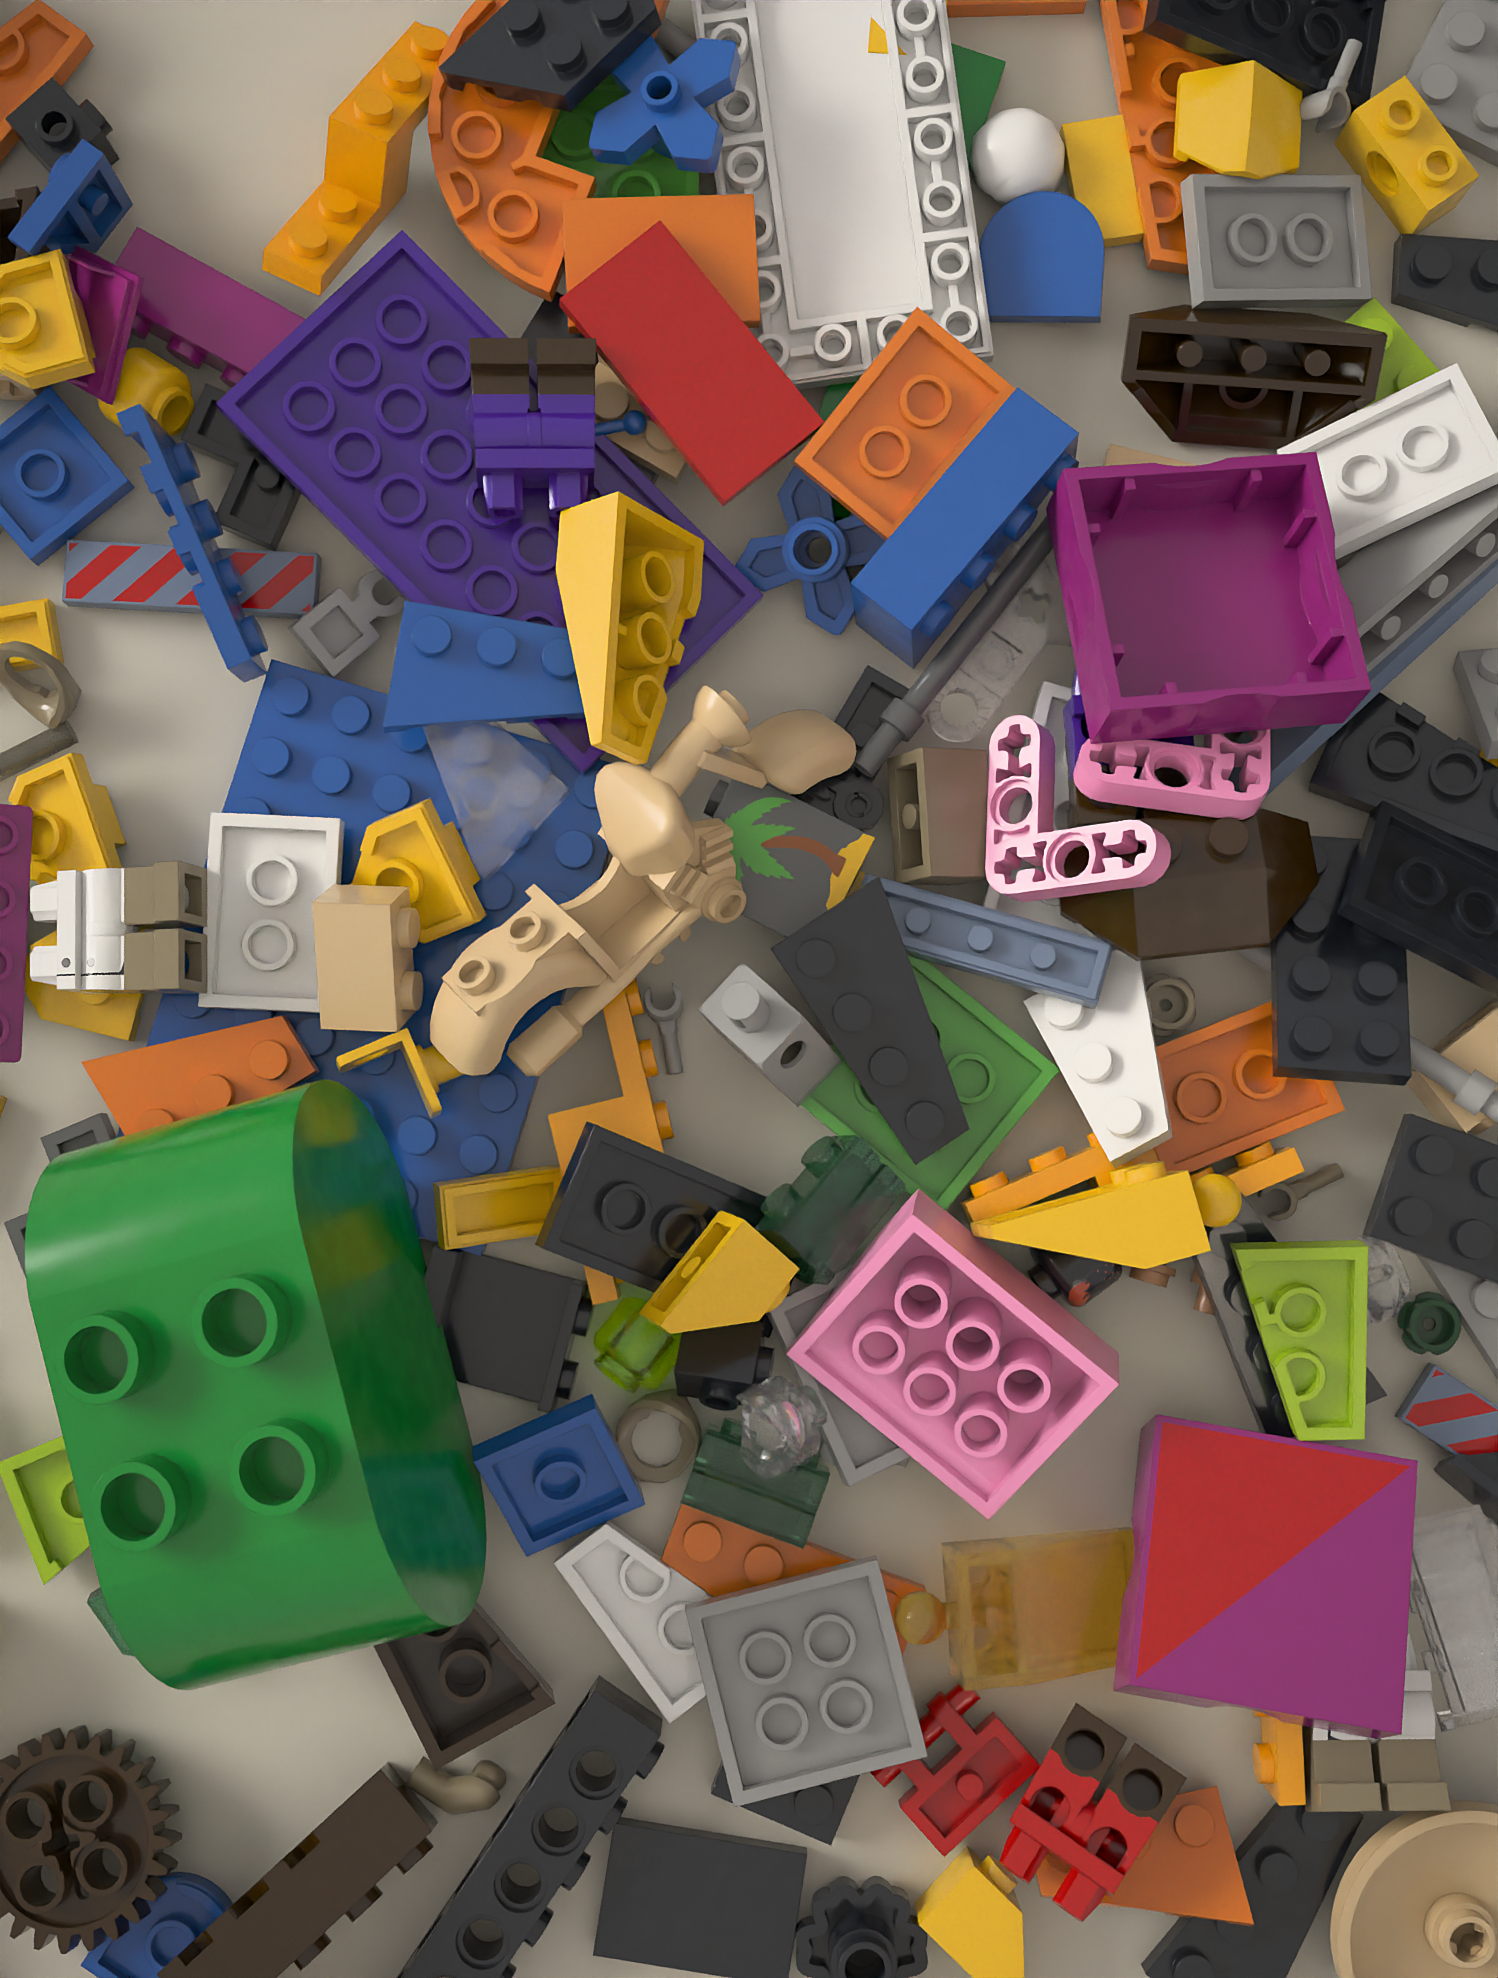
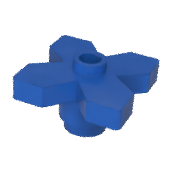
[589,35,741,173]
[735,466,886,635]

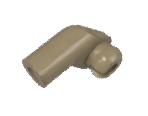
[405,1756,506,1815]

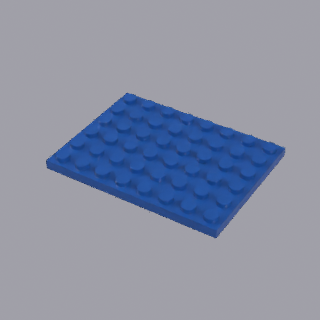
[116,659,611,1256]

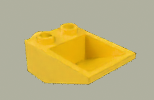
[970,1161,1242,1269]

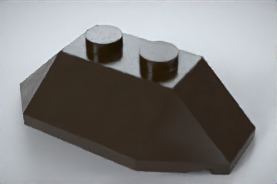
[1120,304,1388,449]
[1058,808,1319,961]

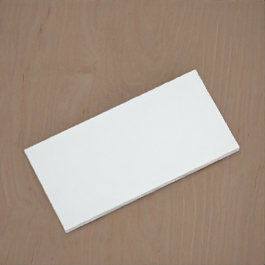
[691,0,994,390]

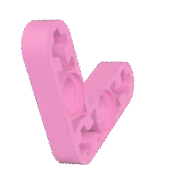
[985,715,1171,902]
[1073,729,1271,820]

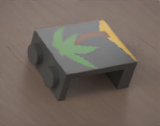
[703,779,875,938]

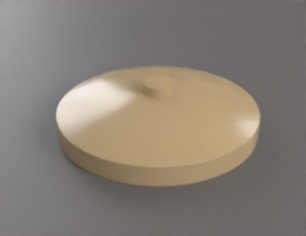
[1330,1800,1498,1978]

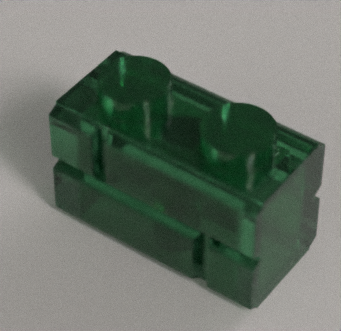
[754,1135,906,1285]
[680,1417,830,1549]

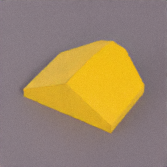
[1173,60,1303,180]

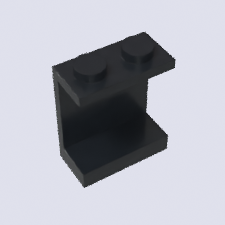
[424,1245,595,1413]

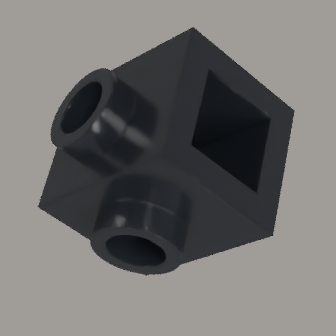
[5,78,120,173]
[674,1322,775,1411]

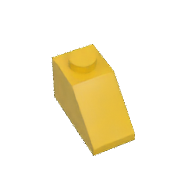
[639,1210,800,1334]
[914,1846,1025,1978]

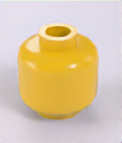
[98,347,194,437]

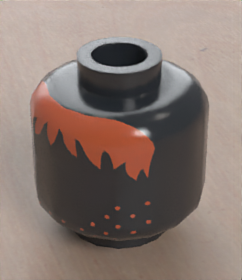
[1027,1247,1123,1308]

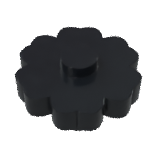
[795,1875,928,1978]

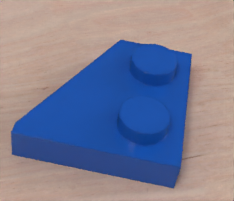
[8,139,133,256]

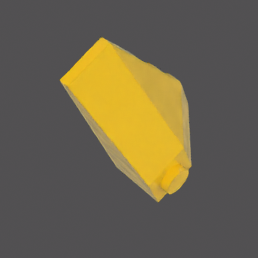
[556,491,704,765]

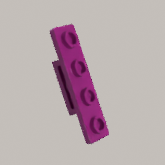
[0,804,33,1063]

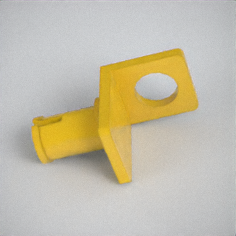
[336,1028,464,1118]

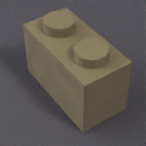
[887,747,988,885]

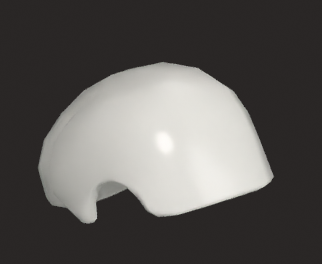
[970,108,1065,206]

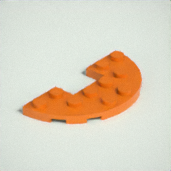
[428,0,670,302]

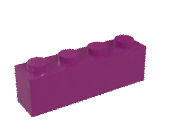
[115,227,306,388]

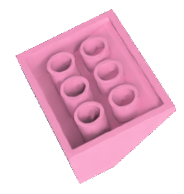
[786,1188,1119,1520]

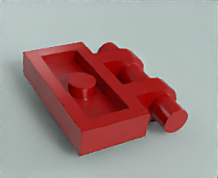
[871,1678,1040,1857]

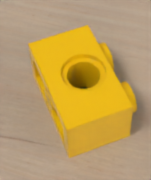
[1334,76,1479,235]

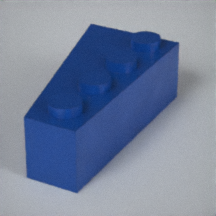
[850,387,1079,669]

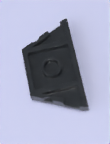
[438,0,662,112]

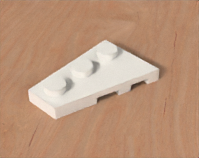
[1023,950,1173,1168]
[554,1521,713,1724]

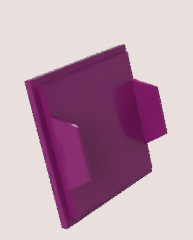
[65,246,144,405]

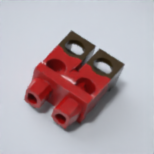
[999,1703,1187,1922]

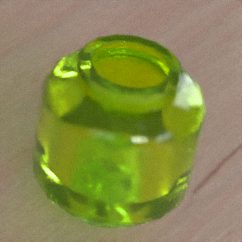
[593,1296,682,1394]

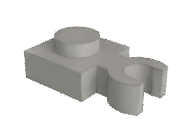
[288,569,407,677]

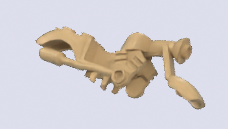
[430,686,856,1076]

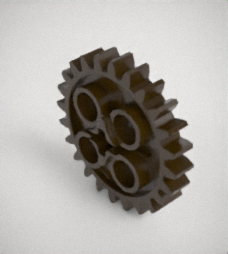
[0,1725,182,1954]

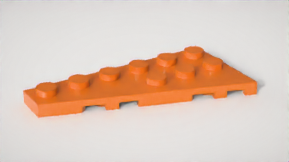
[1099,0,1223,275]

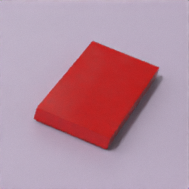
[560,220,824,507]

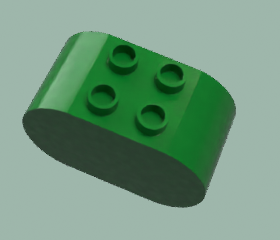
[25,1079,487,1690]

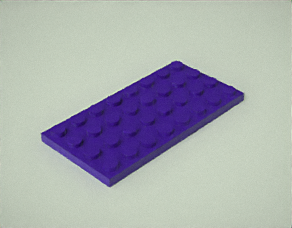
[216,230,763,775]

